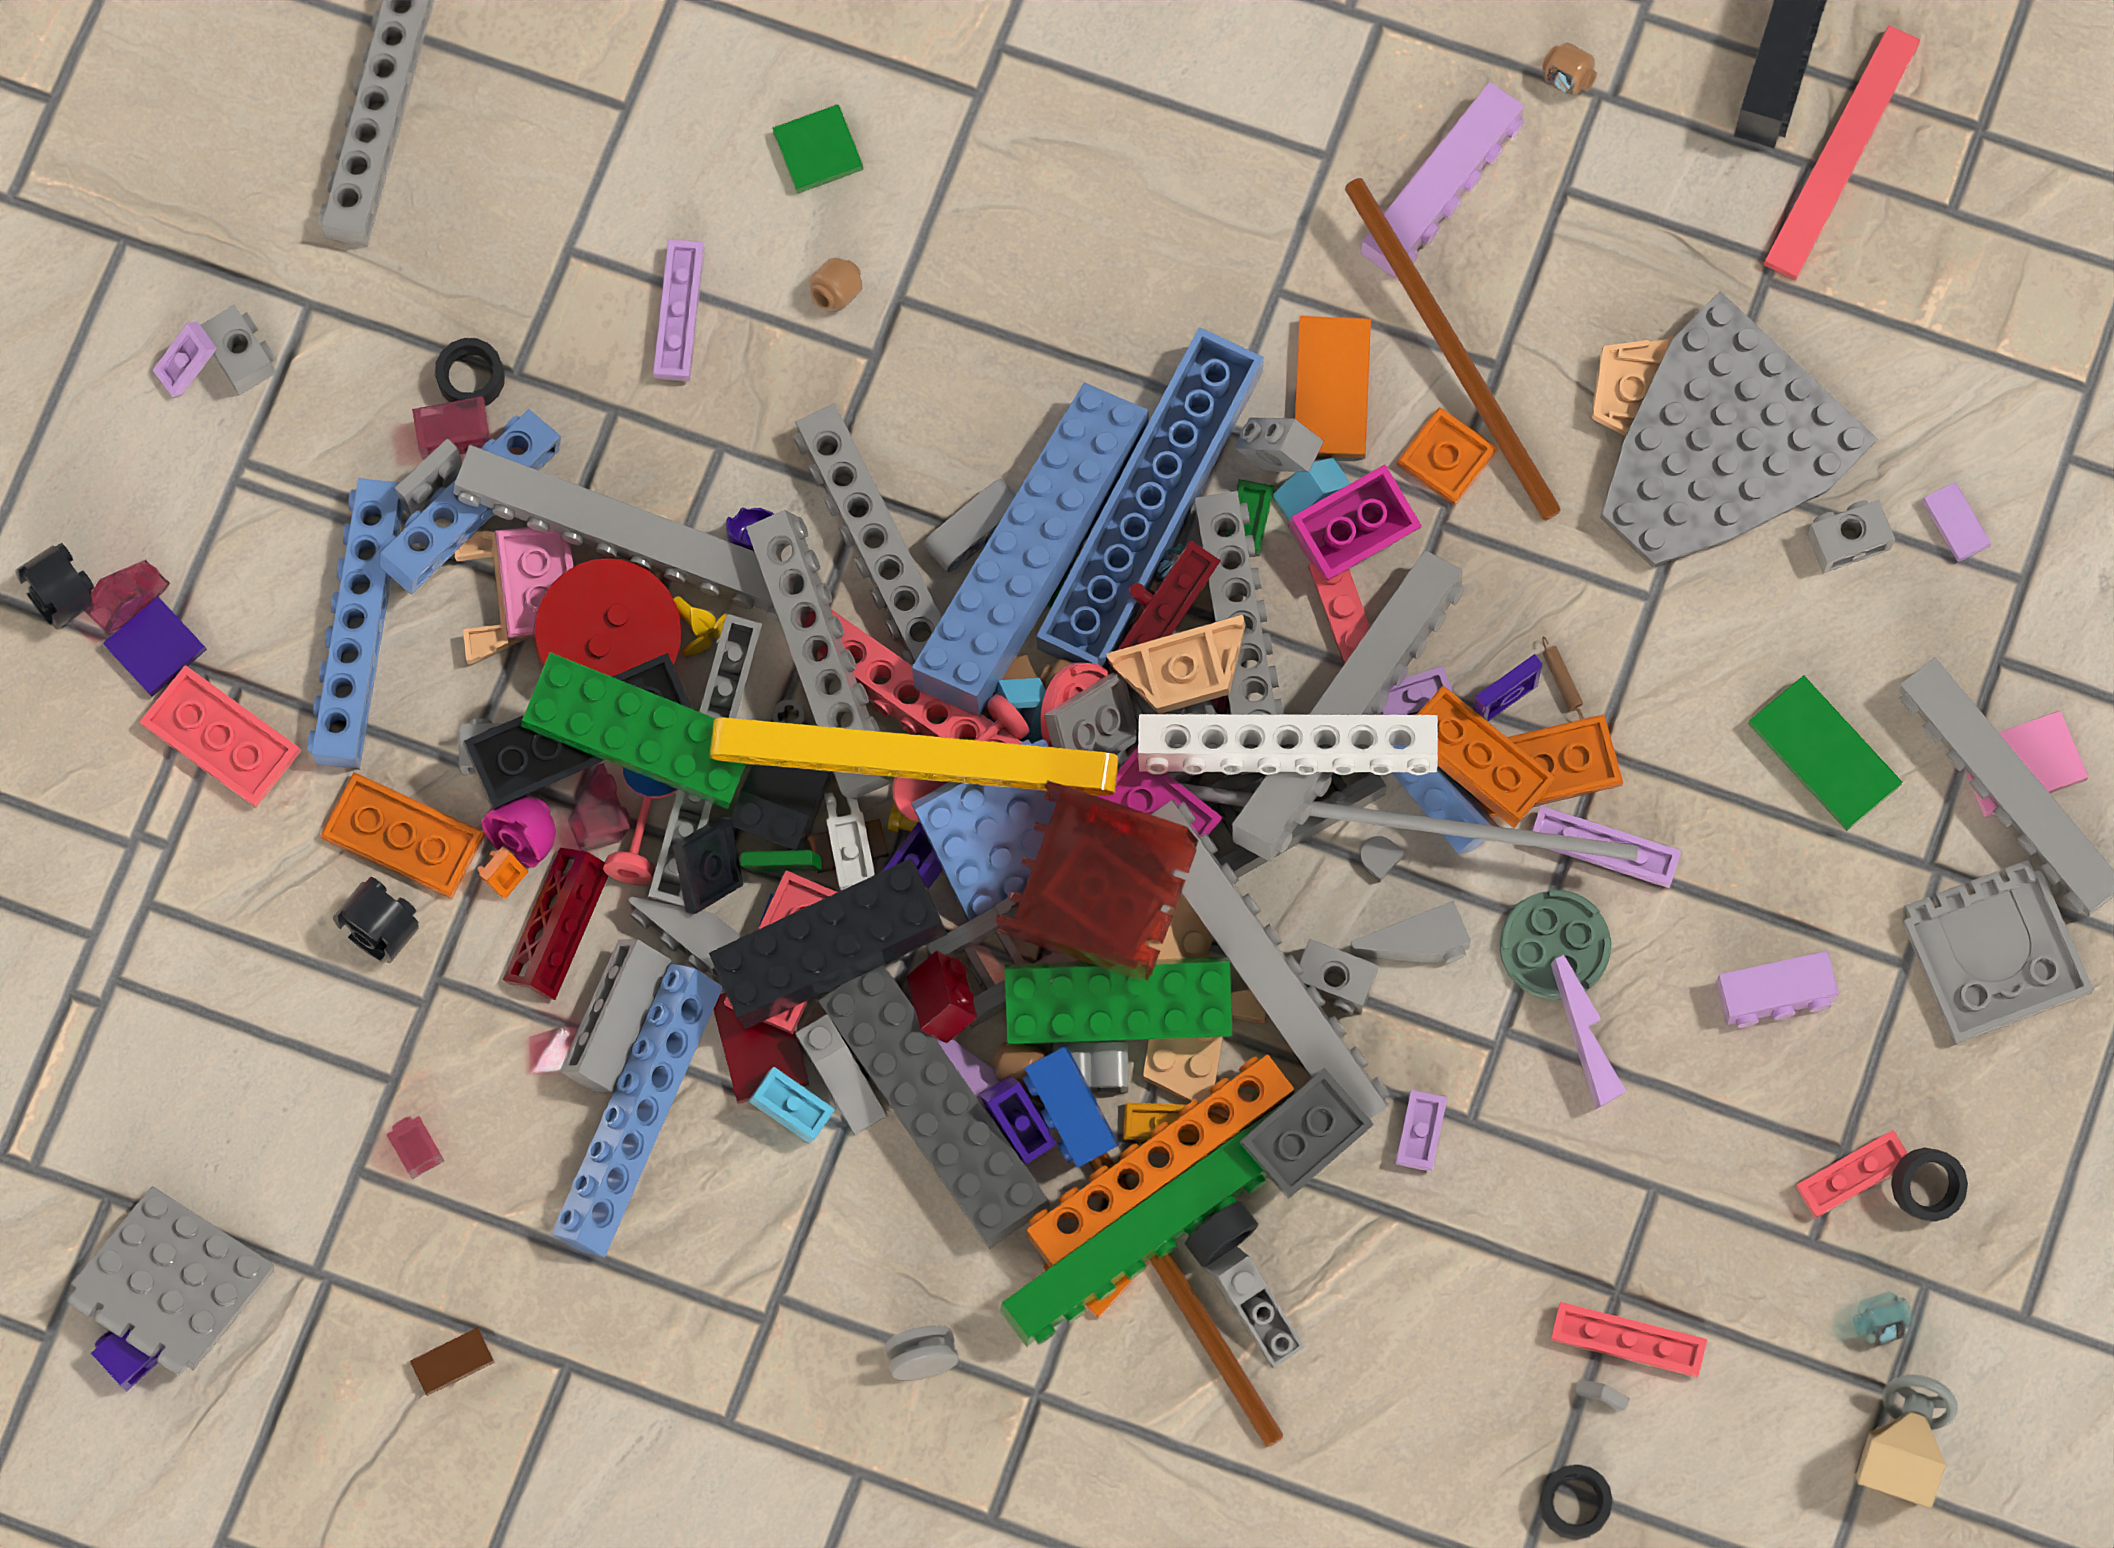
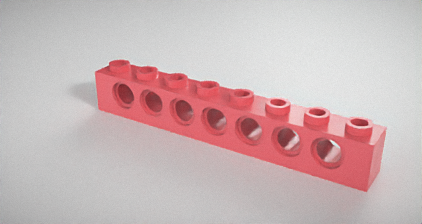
[788,609,1022,744]

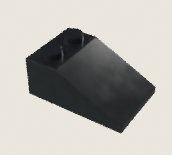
[731,764,833,851]

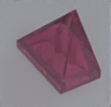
[529,1026,578,1074]

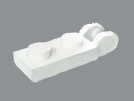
[824,792,875,891]

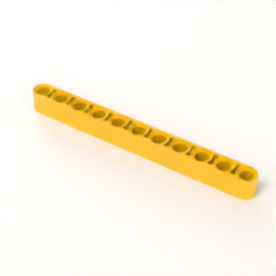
[709,718,1119,796]

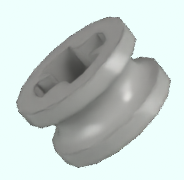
[772,700,806,725]

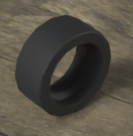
[435,338,505,410]
[1891,1147,1968,1222]
[1185,1201,1258,1267]
[1539,1464,1613,1540]

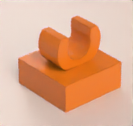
[477,847,528,899]

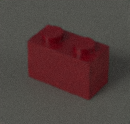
[906,950,977,1044]

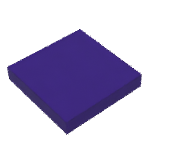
[103,596,207,697]
[1473,654,1542,722]

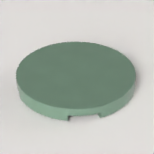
[1500,889,1612,1000]

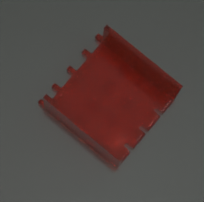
[995,780,1198,982]

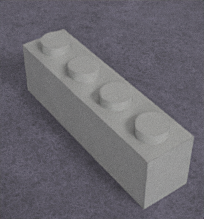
[559,939,671,1092]

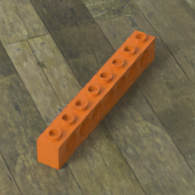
[1026,1054,1295,1268]

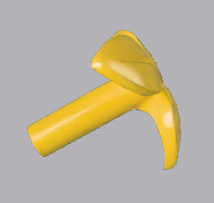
[674,596,731,656]

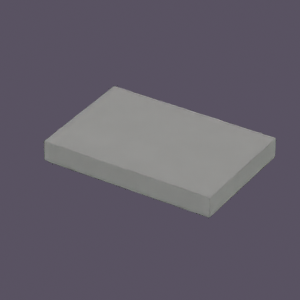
[1044,671,1139,755]

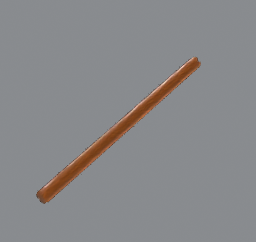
[1345,177,1561,520]
[1089,1152,1283,1447]

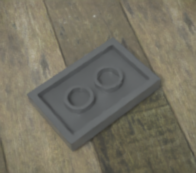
[1239,1068,1374,1199]

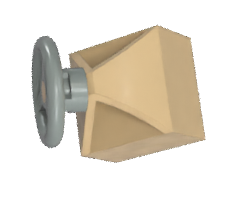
[1855,1375,1958,1508]

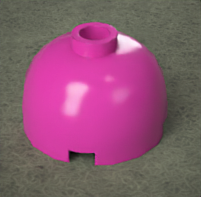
[481,796,556,868]

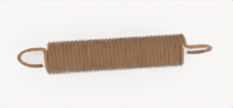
[1542,636,1584,719]

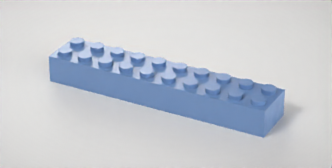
[1036,327,1264,670]
[912,382,1149,717]

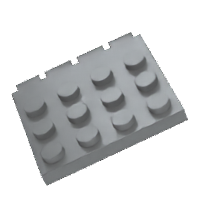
[1902,860,2094,1045]
[68,1186,274,1376]

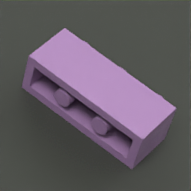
[1716,951,1839,1028]

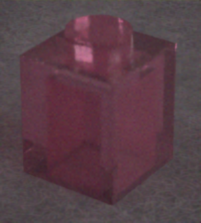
[386,1116,445,1180]

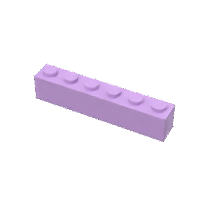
[1361,82,1525,278]

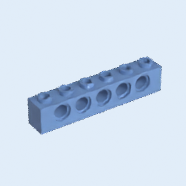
[379,409,561,595]

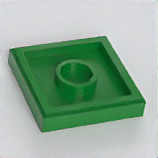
[772,104,864,194]

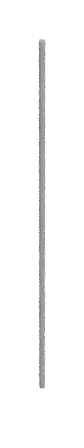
[1180,783,1638,860]

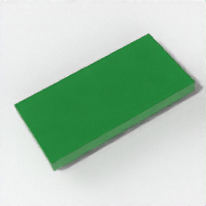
[1748,675,1903,831]

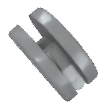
[885,1326,959,1380]

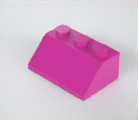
[1288,464,1422,581]

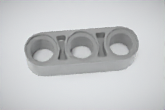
[923,479,1016,573]

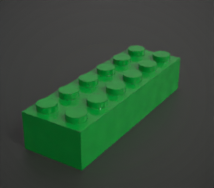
[521,652,746,809]
[1005,957,1232,1044]

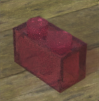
[412,396,492,461]

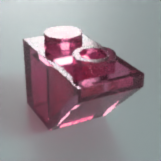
[84,559,170,634]
[568,763,630,851]

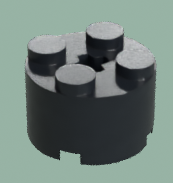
[15,543,96,630]
[333,877,419,963]

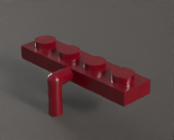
[1116,540,1221,651]

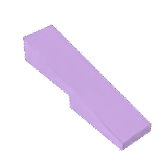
[1551,955,1627,1110]

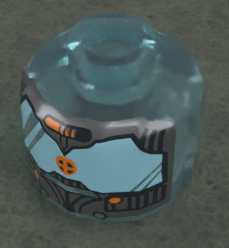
[1853,1292,1913,1345]

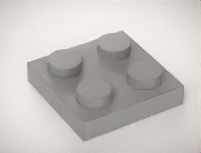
[395,439,463,516]

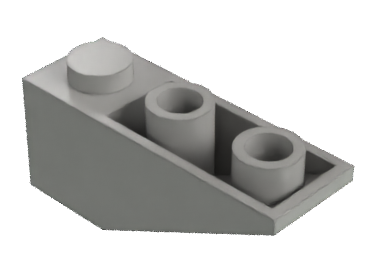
[628,897,741,977]
[1206,1246,1304,1368]

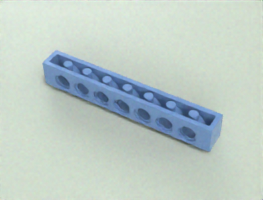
[307,478,403,769]
[551,963,723,1258]

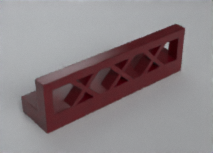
[503,847,609,1000]

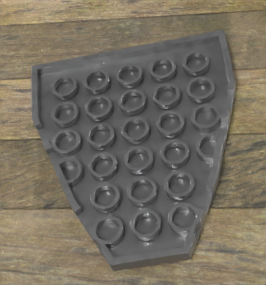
[1600,291,1878,567]

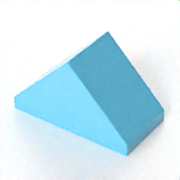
[1273,458,1351,521]

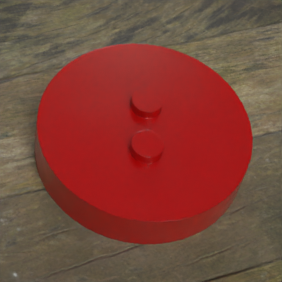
[533,558,681,677]

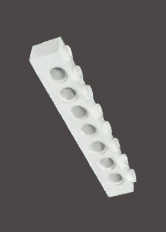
[1138,714,1438,775]

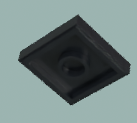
[672,816,744,914]

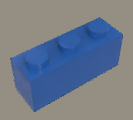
[1023,1046,1120,1168]

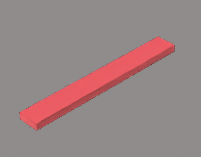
[1764,25,1921,281]

